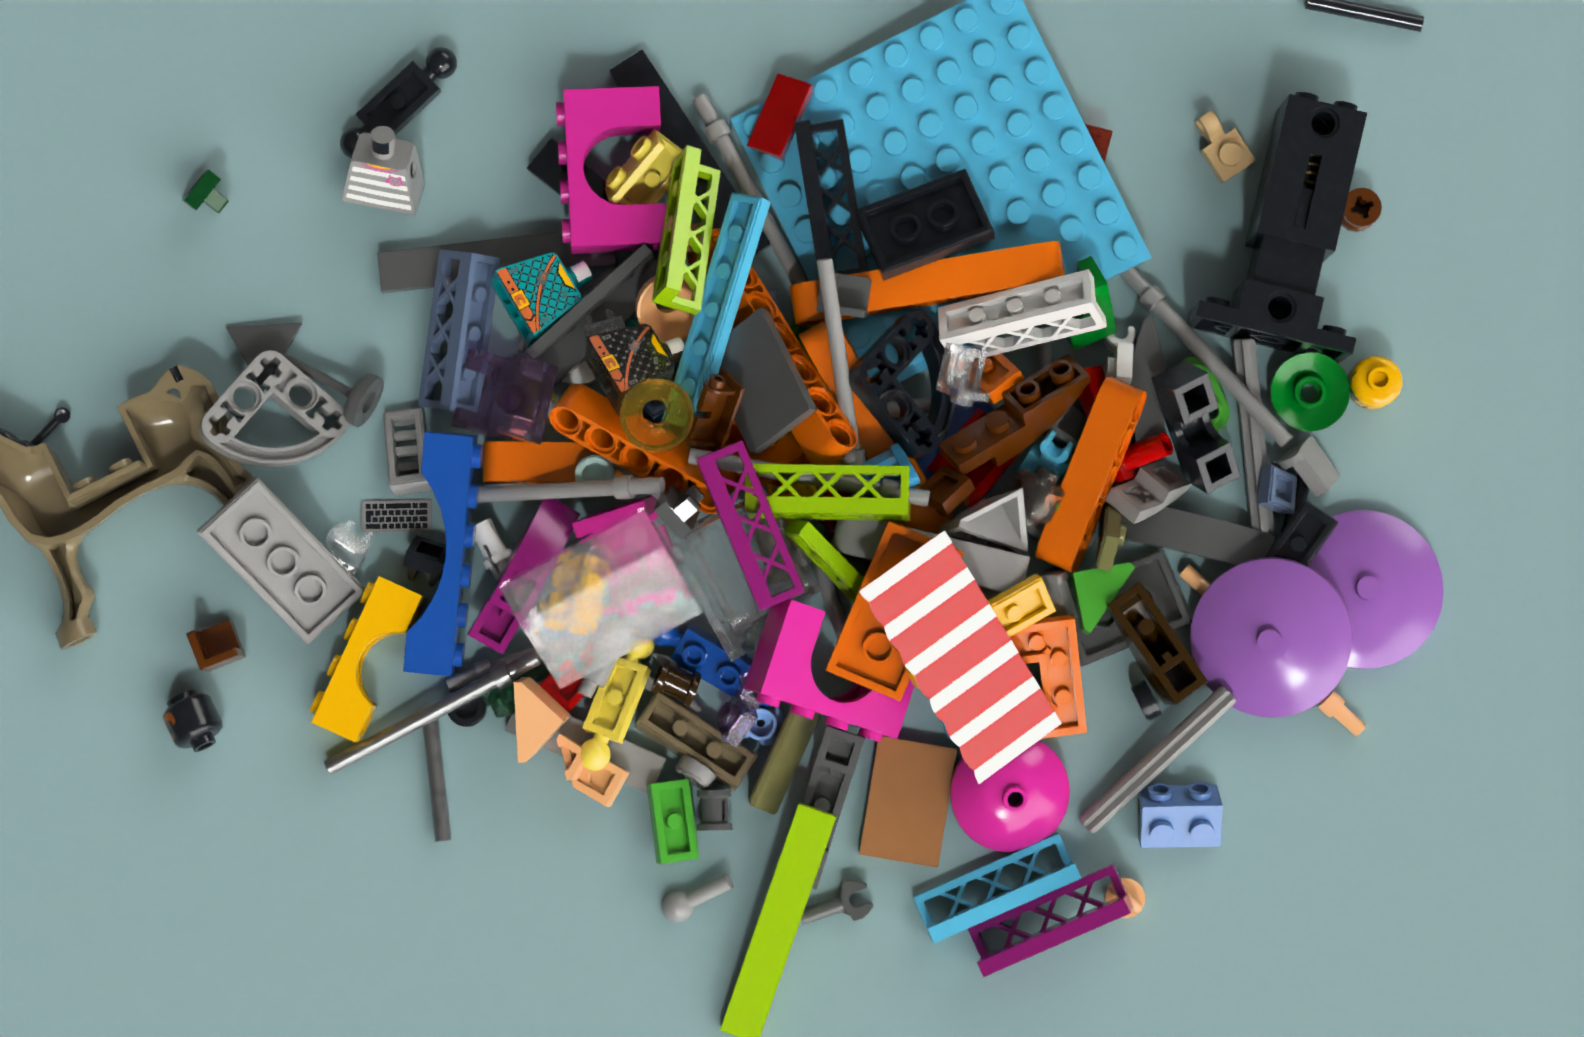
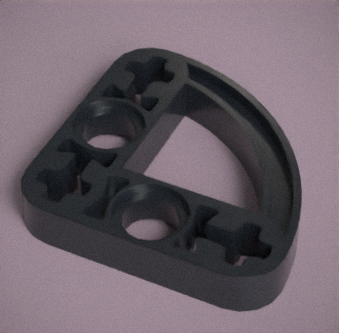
[849,310,956,459]

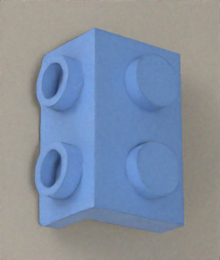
[1138,782,1223,848]

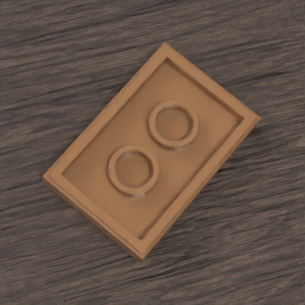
[859,736,957,868]

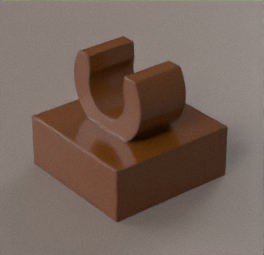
[919,465,975,520]

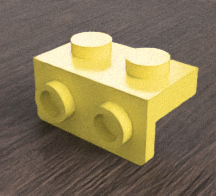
[605,129,682,205]

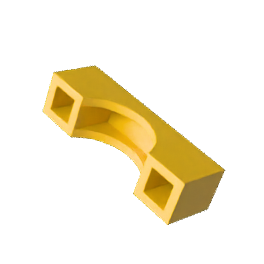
[310,576,427,743]

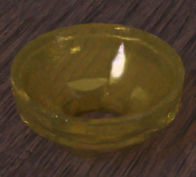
[620,378,694,452]

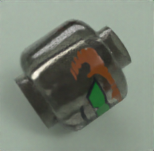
[1008,465,1065,527]

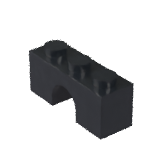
[1151,361,1241,494]

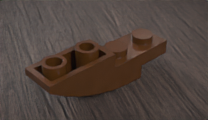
[938,353,1091,475]

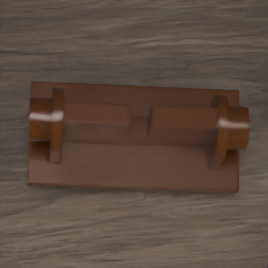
[685,368,745,452]

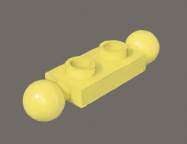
[580,628,655,771]

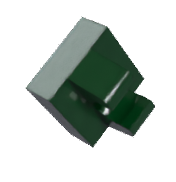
[182,169,229,213]

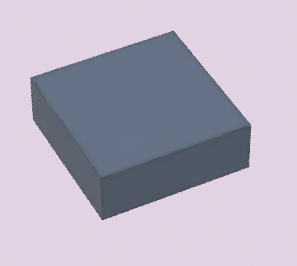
[1257,464,1297,515]

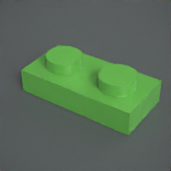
[646,779,699,864]

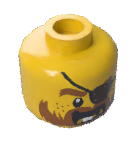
[1347,356,1402,410]

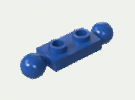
[648,615,773,708]

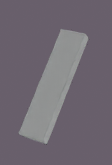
[505,708,667,793]

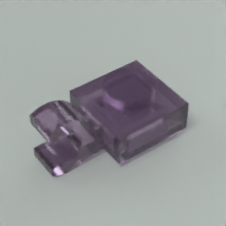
[717,672,762,747]

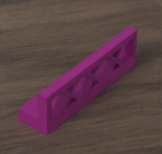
[695,440,805,611]
[968,863,1134,977]

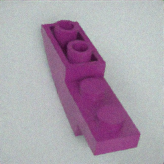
[467,499,580,655]

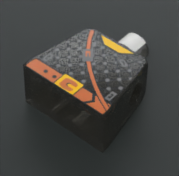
[585,324,685,417]

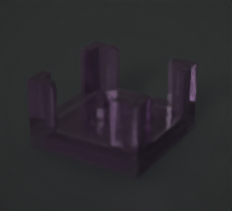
[451,349,558,445]

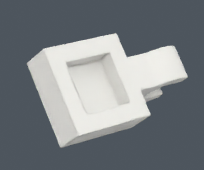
[1104,326,1136,384]

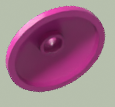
[950,740,1070,852]

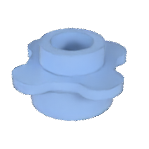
[738,701,784,746]

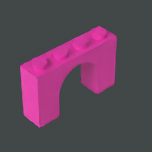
[556,86,665,254]
[744,599,914,742]

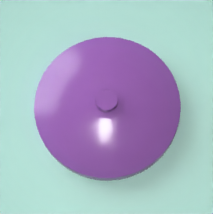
[1308,510,1444,669]
[1190,557,1353,718]

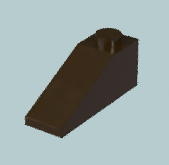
[1106,582,1208,705]

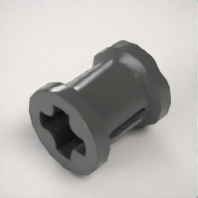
[696,790,733,831]

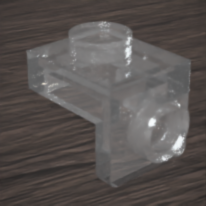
[936,343,990,407]

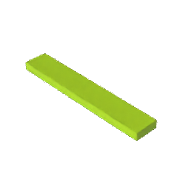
[720,802,837,1037]

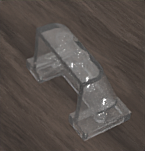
[653,487,821,662]

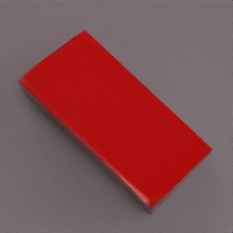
[747,73,814,161]

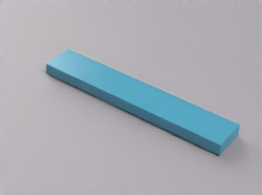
[662,192,771,429]

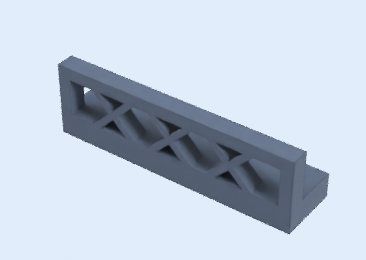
[418,249,501,415]

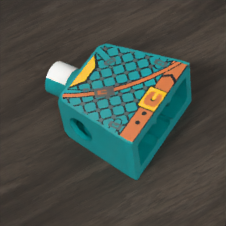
[490,252,593,347]

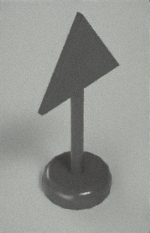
[226,323,384,427]

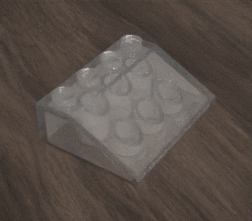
[500,506,703,689]

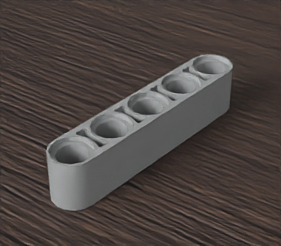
[831,520,1030,592]

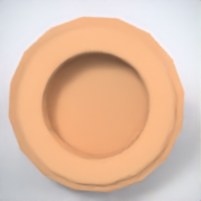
[1104,878,1145,918]

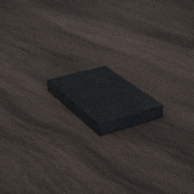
[854,169,995,281]

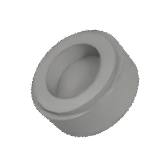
[675,755,716,790]

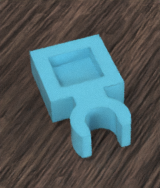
[1016,430,1074,497]

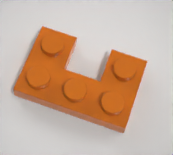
[1010,614,1087,739]

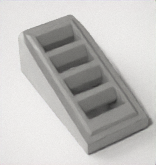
[383,407,432,495]

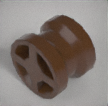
[1341,188,1382,232]

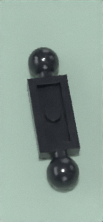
[340,47,457,158]

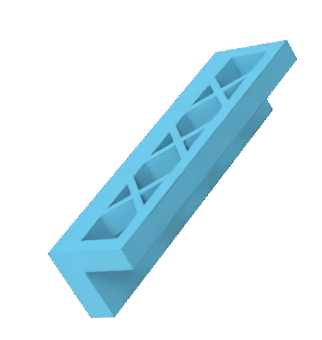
[913,833,1081,943]

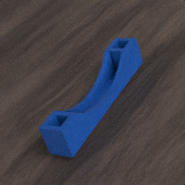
[403,431,483,676]

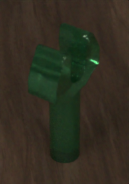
[481,659,553,718]

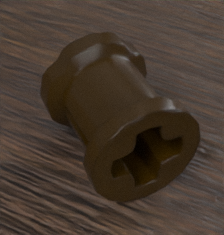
[651,659,701,707]

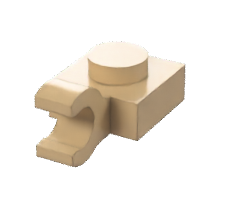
[1195,110,1257,184]

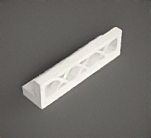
[938,269,1107,365]

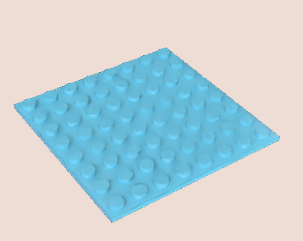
[730,0,1152,383]

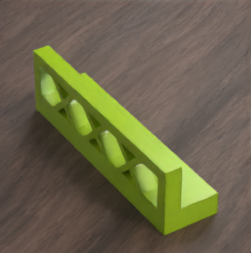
[652,145,721,315]
[745,464,911,521]

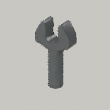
[801,880,874,925]

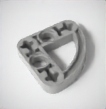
[198,350,349,467]

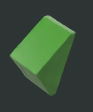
[1069,562,1135,635]

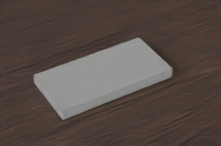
[197,476,365,645]

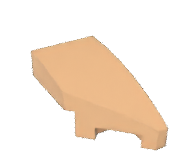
[556,734,630,807]

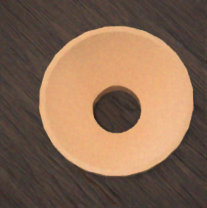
[635,275,694,343]

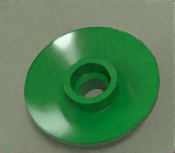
[1270,352,1350,432]

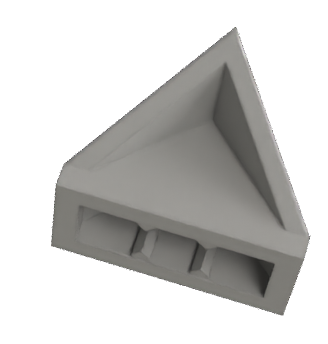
[939,488,1028,554]

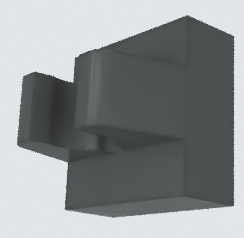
[654,484,705,539]

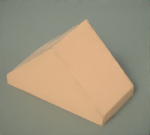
[513,677,571,763]

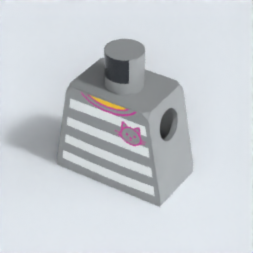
[342,126,425,215]

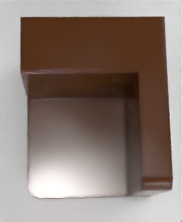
[186,619,246,672]

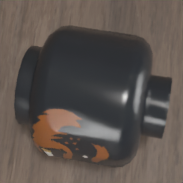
[163,690,223,752]

